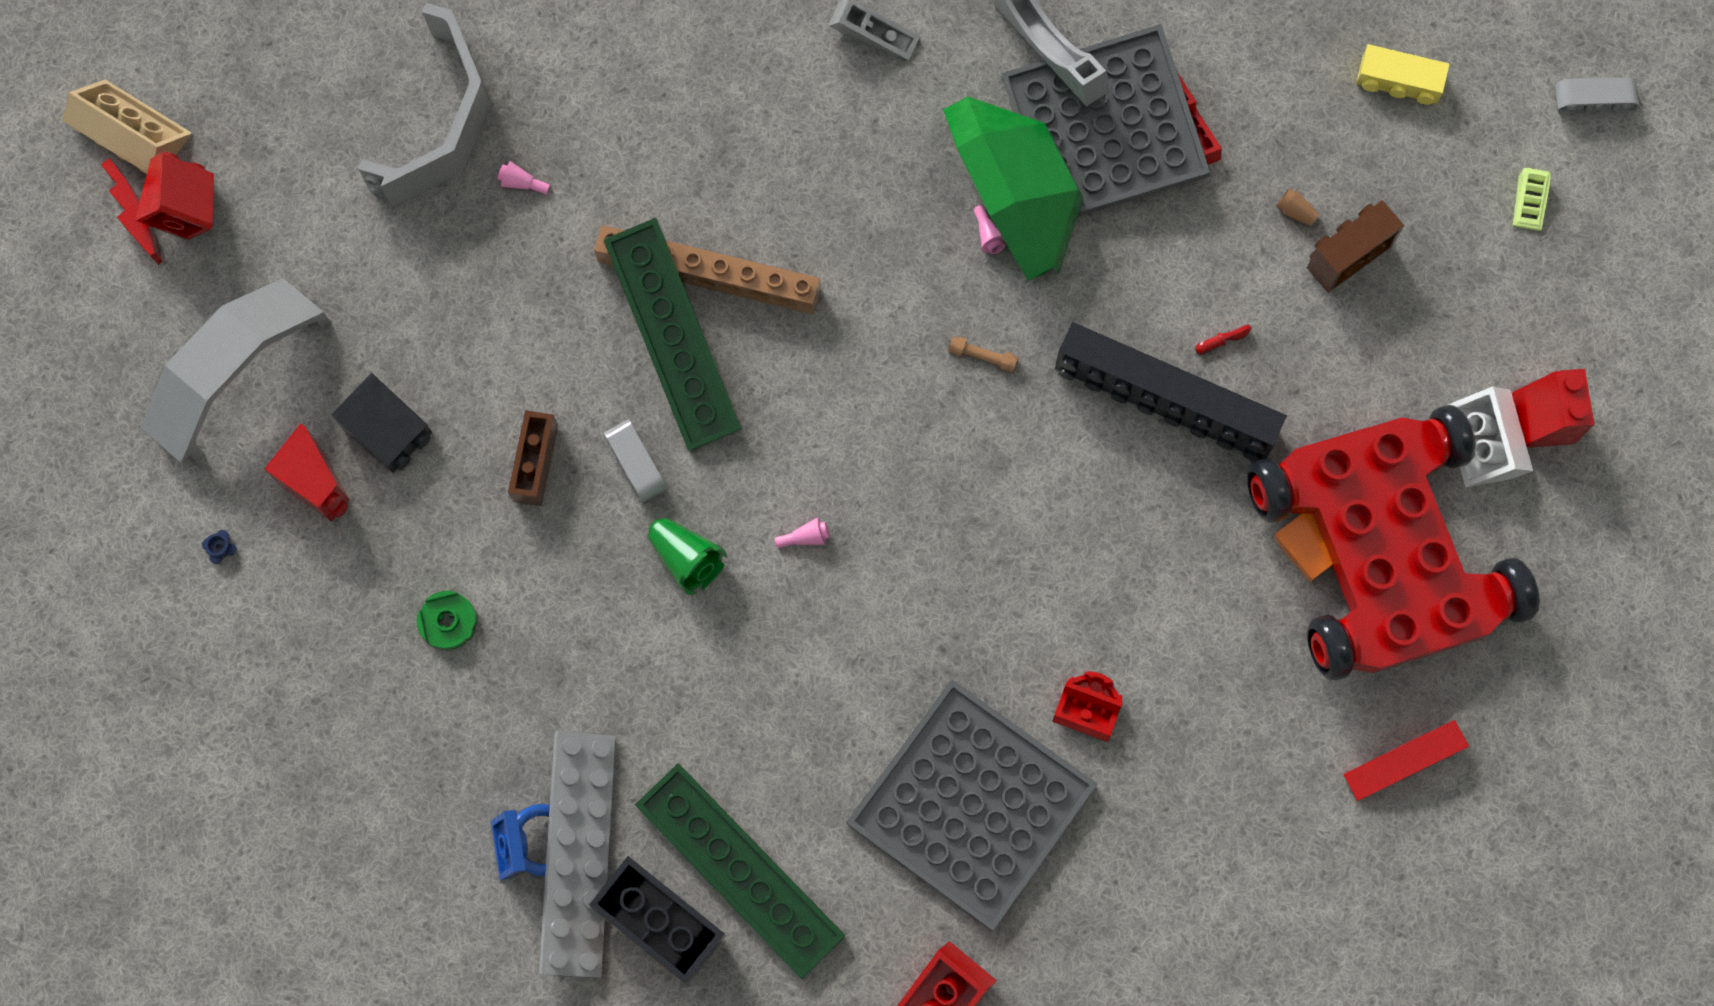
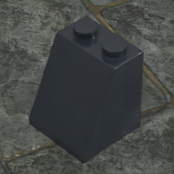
[331,373,432,473]

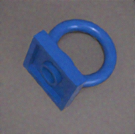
[490,804,550,880]

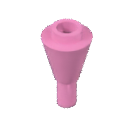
[497,161,550,195]
[974,205,1006,254]
[775,517,830,549]

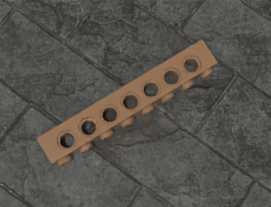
[594,225,821,315]

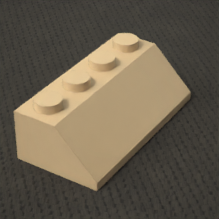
[62,79,192,174]

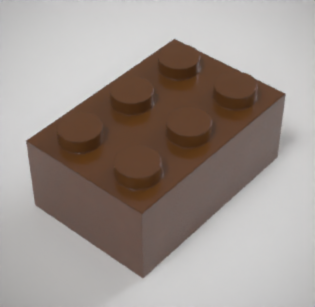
[1307,200,1405,293]

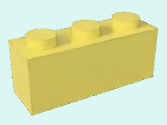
[1356,44,1449,105]

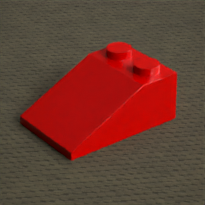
[897,941,997,1006]

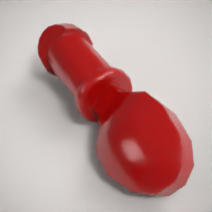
[1195,324,1252,355]

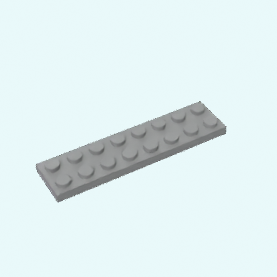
[539,731,615,978]

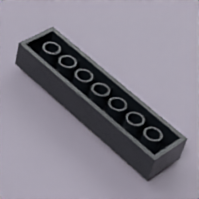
[1055,322,1287,462]

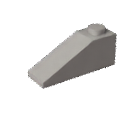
[829,0,920,61]

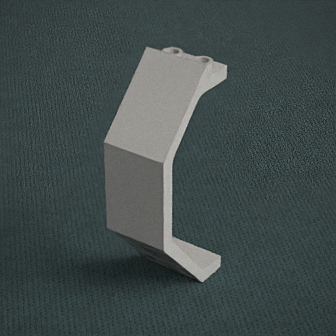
[358,3,490,208]
[140,278,330,463]

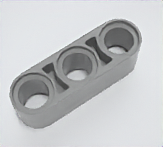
[1555,77,1639,114]
[603,419,668,503]

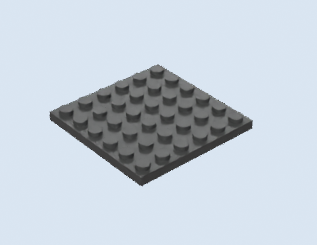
[1002,24,1210,217]
[846,679,1098,932]

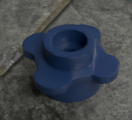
[202,530,237,564]

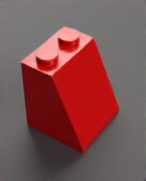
[135,152,214,240]
[1511,369,1595,448]
[264,423,350,522]

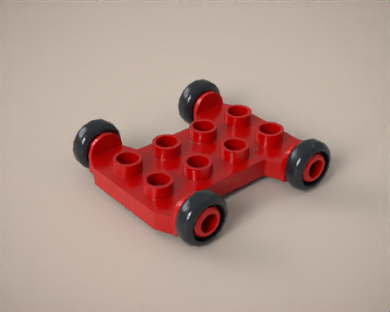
[1247,405,1540,680]

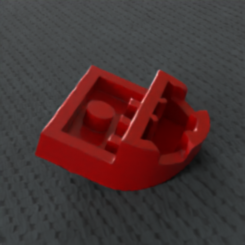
[1052,671,1122,742]

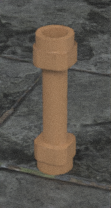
[948,336,1019,373]

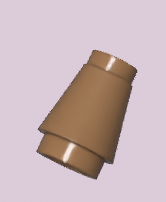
[1276,188,1320,227]

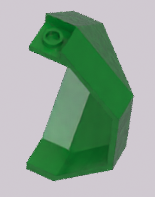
[943,96,1083,281]

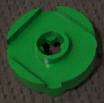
[417,591,477,650]

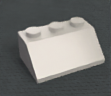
[1448,387,1533,488]

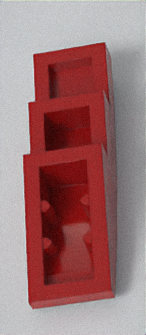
[101,158,163,265]
[1343,720,1470,801]

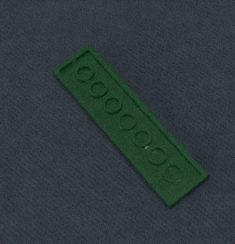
[603,218,742,451]
[635,763,846,979]

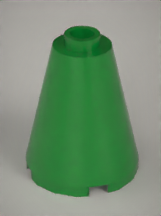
[648,518,727,595]

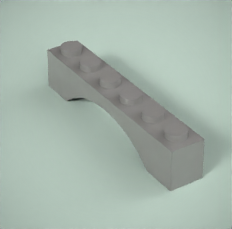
[993,0,1109,106]

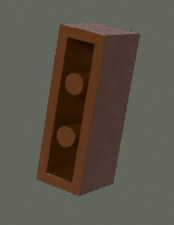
[508,410,558,506]

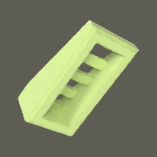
[1513,168,1551,231]

